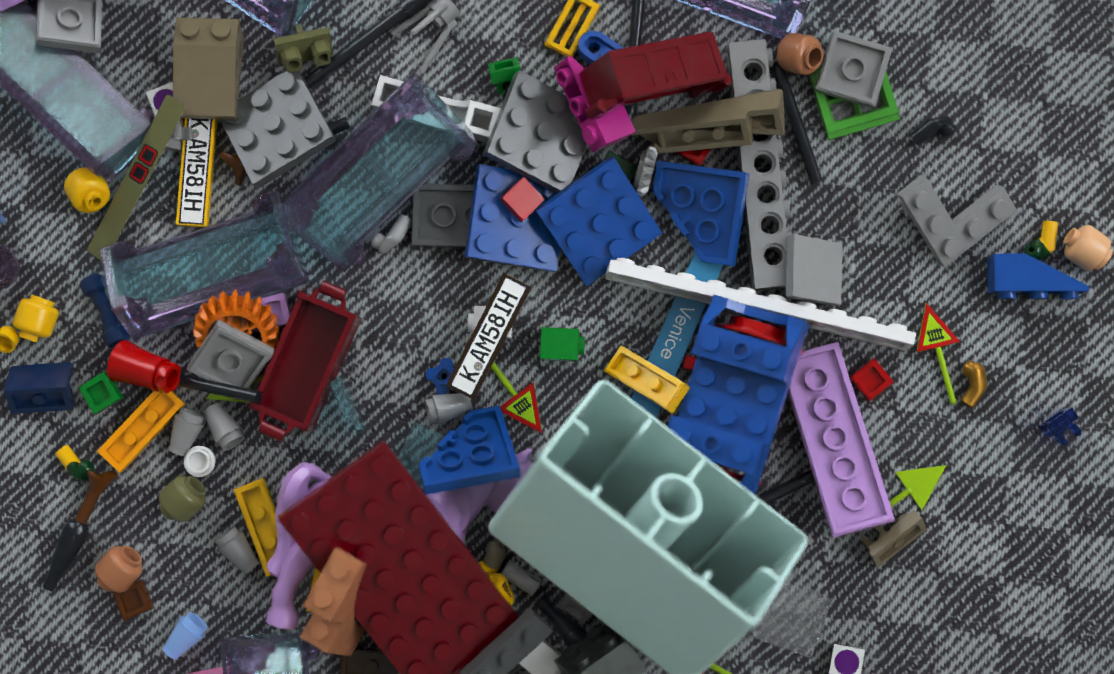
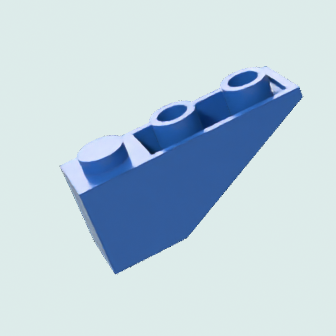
[987,254,1089,300]

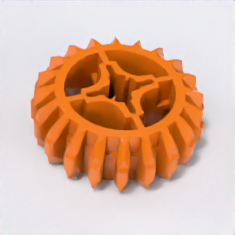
[193,289,279,348]

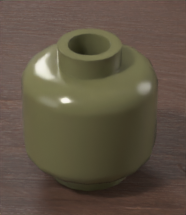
[159,475,206,522]

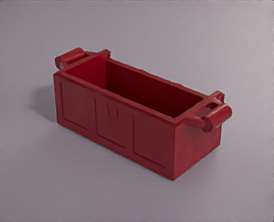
[579,31,733,119]
[248,281,362,442]

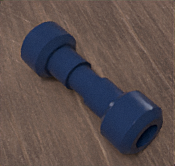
[79,273,131,348]

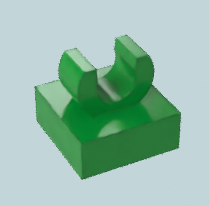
[488,57,521,95]
[78,371,124,414]

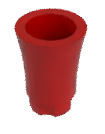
[107,340,181,393]

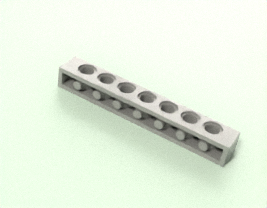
[726,39,792,291]

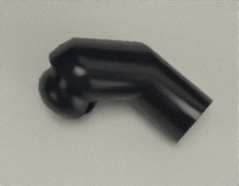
[909,116,957,146]

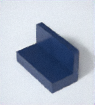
[4,362,75,414]

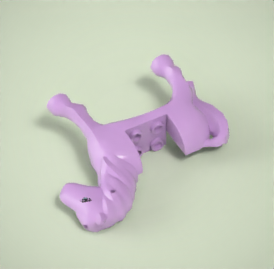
[266,448,533,629]

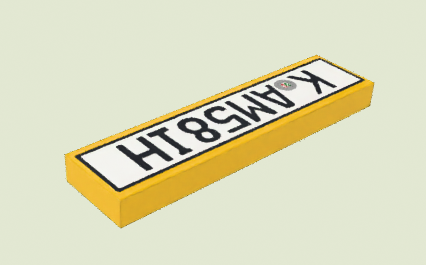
[176,118,218,228]

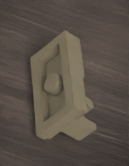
[860,510,927,568]

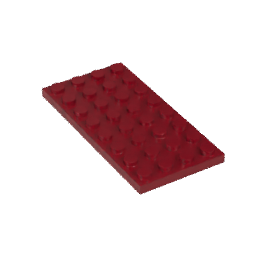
[278,440,520,674]

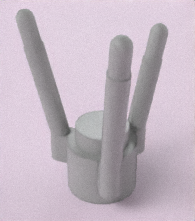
[391,0,460,74]

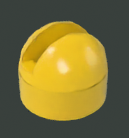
[0,326,19,353]

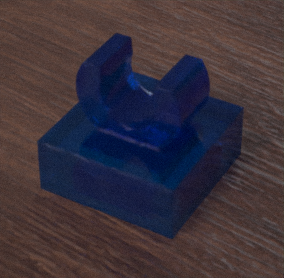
[1039,407,1081,446]

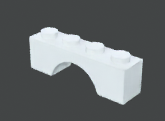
[372,75,501,143]

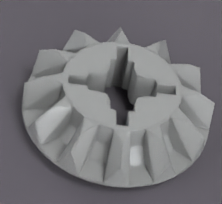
[633,146,658,196]

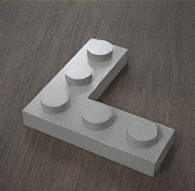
[897,175,1017,267]

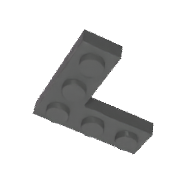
[460,608,554,674]

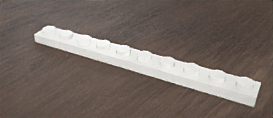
[605,258,916,351]

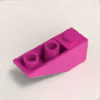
[554,56,636,153]

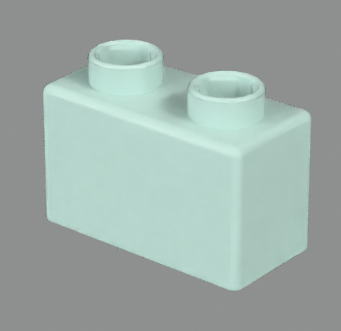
[488,380,807,674]

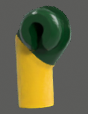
[1024,221,1058,261]
[55,445,95,482]

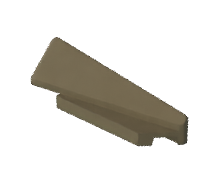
[631,89,785,153]

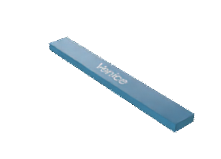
[631,252,723,419]

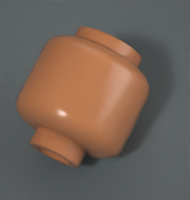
[777,33,824,75]
[95,546,143,593]

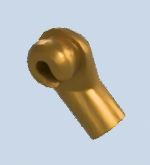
[960,360,988,409]

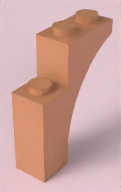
[300,547,367,656]

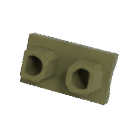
[273,24,333,73]

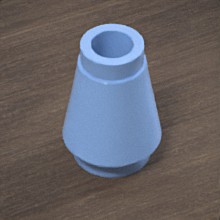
[162,612,208,660]

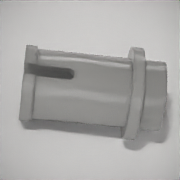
[501,560,542,596]

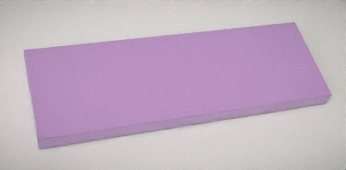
[788,342,895,538]

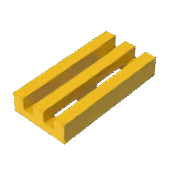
[544,0,600,58]

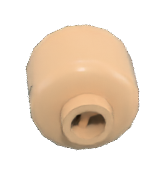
[1063,225,1113,271]

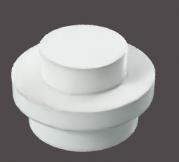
[184,446,216,477]

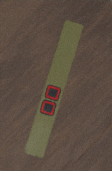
[87,95,185,262]

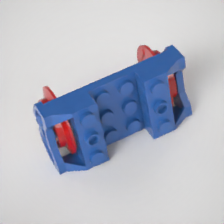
[668,294,810,495]

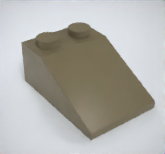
[173,17,244,120]

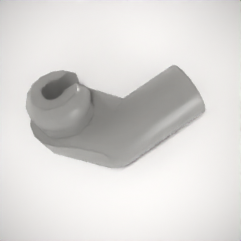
[371,214,412,253]

